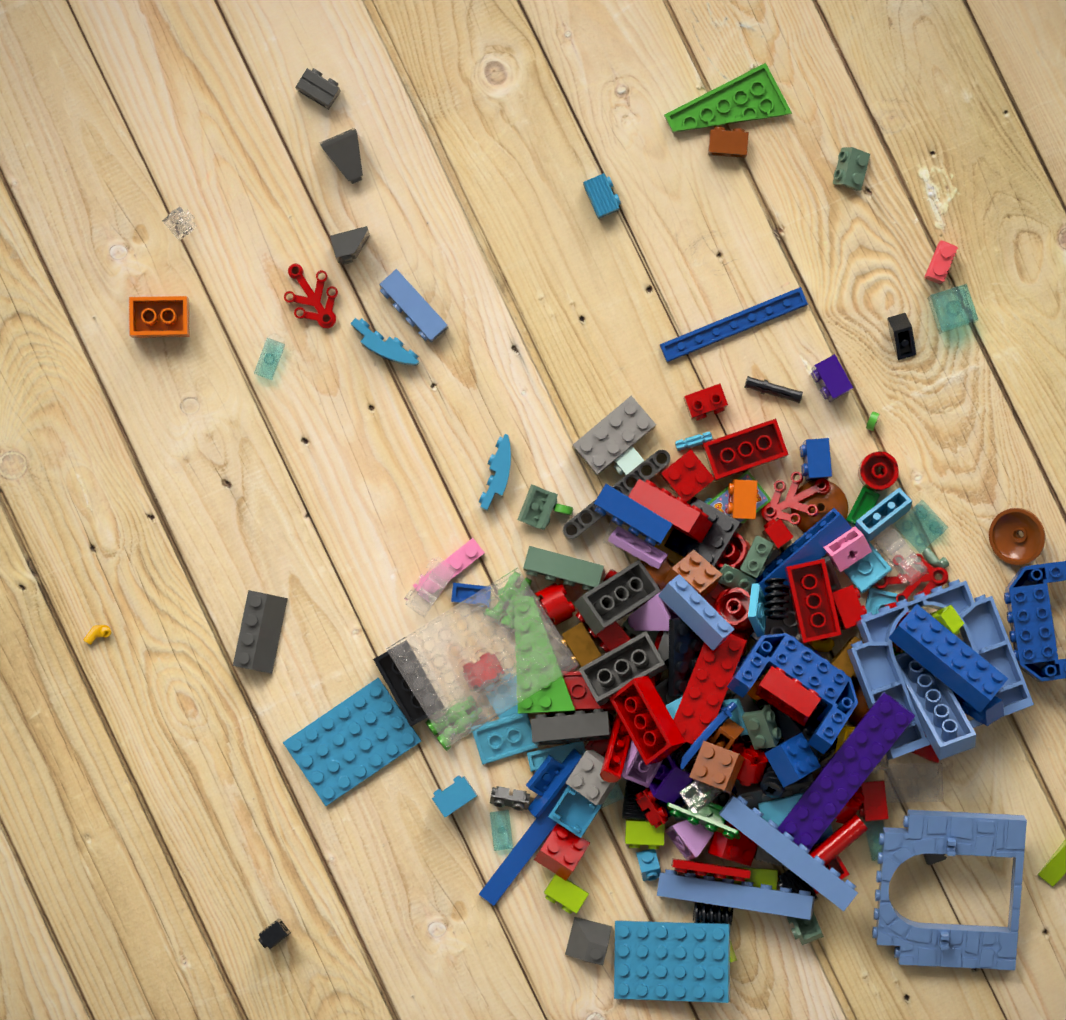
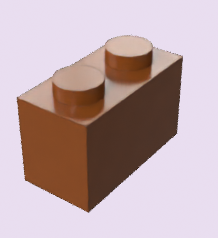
[708,127,749,158]

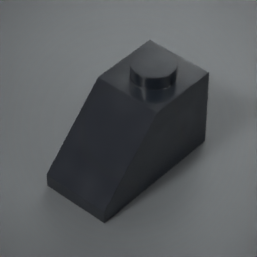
[887,313,916,360]

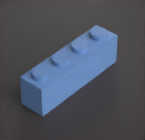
[380,269,448,342]
[658,574,734,651]

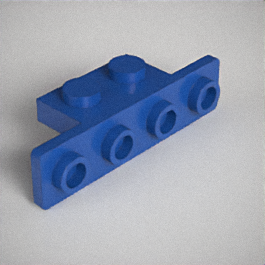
[526,749,582,818]

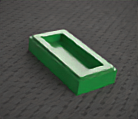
[846,486,880,525]

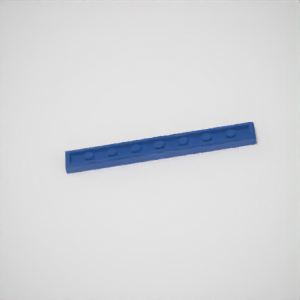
[660,287,808,362]
[479,783,568,906]

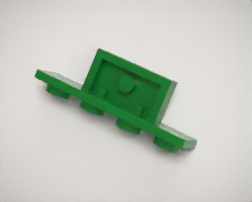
[667,796,741,840]

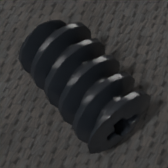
[764,578,789,620]
[760,763,785,798]
[693,902,733,926]

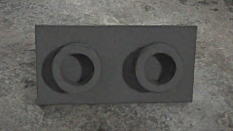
[490,786,530,811]

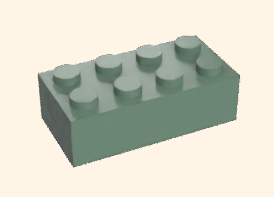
[523,546,604,591]

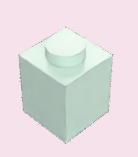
[614,446,644,476]

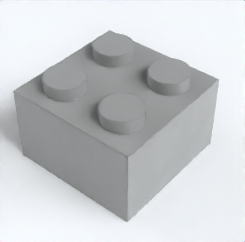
[566,750,617,805]

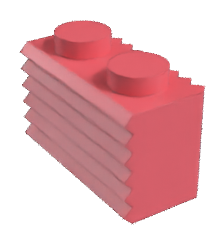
[924,240,958,285]

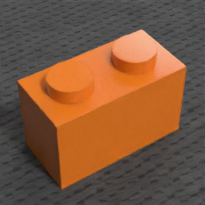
[727,479,757,519]

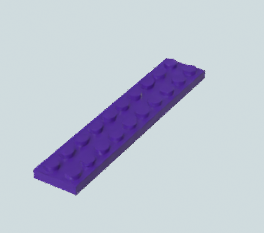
[777,692,915,850]

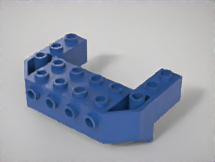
[1004,561,1066,682]
[727,633,858,754]

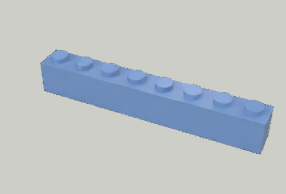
[719,795,858,911]
[657,869,815,920]

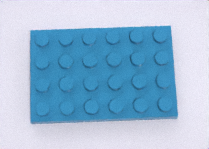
[283,677,421,806]
[614,920,730,1003]

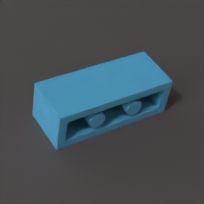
[855,487,912,543]

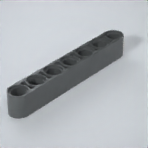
[563,450,670,539]

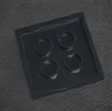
[664,497,742,568]

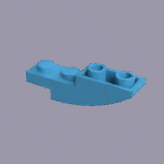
[351,318,419,366]
[479,434,511,511]

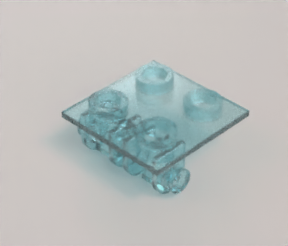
[894,499,948,553]

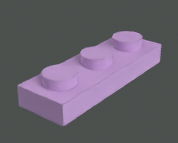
[608,526,668,569]

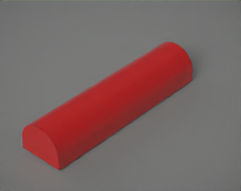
[600,713,631,783]
[809,814,868,866]

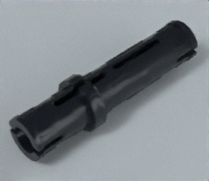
[744,376,803,403]

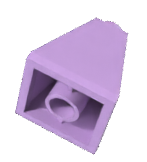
[628,592,679,631]
[621,741,663,788]
[665,820,714,860]

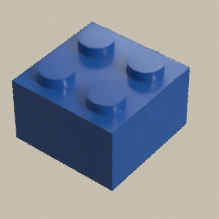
[800,438,832,481]
[764,732,821,788]

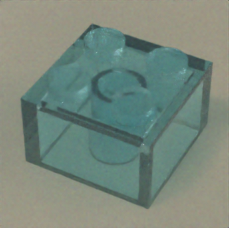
[927,283,979,334]

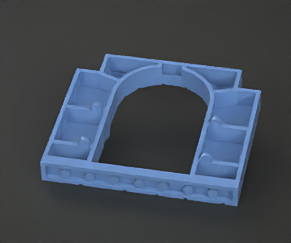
[847,579,1034,760]
[872,810,1027,970]

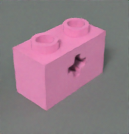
[823,526,872,572]

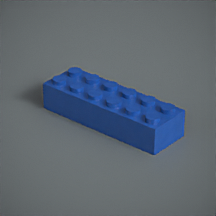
[889,604,1008,713]

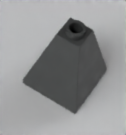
[320,128,363,184]

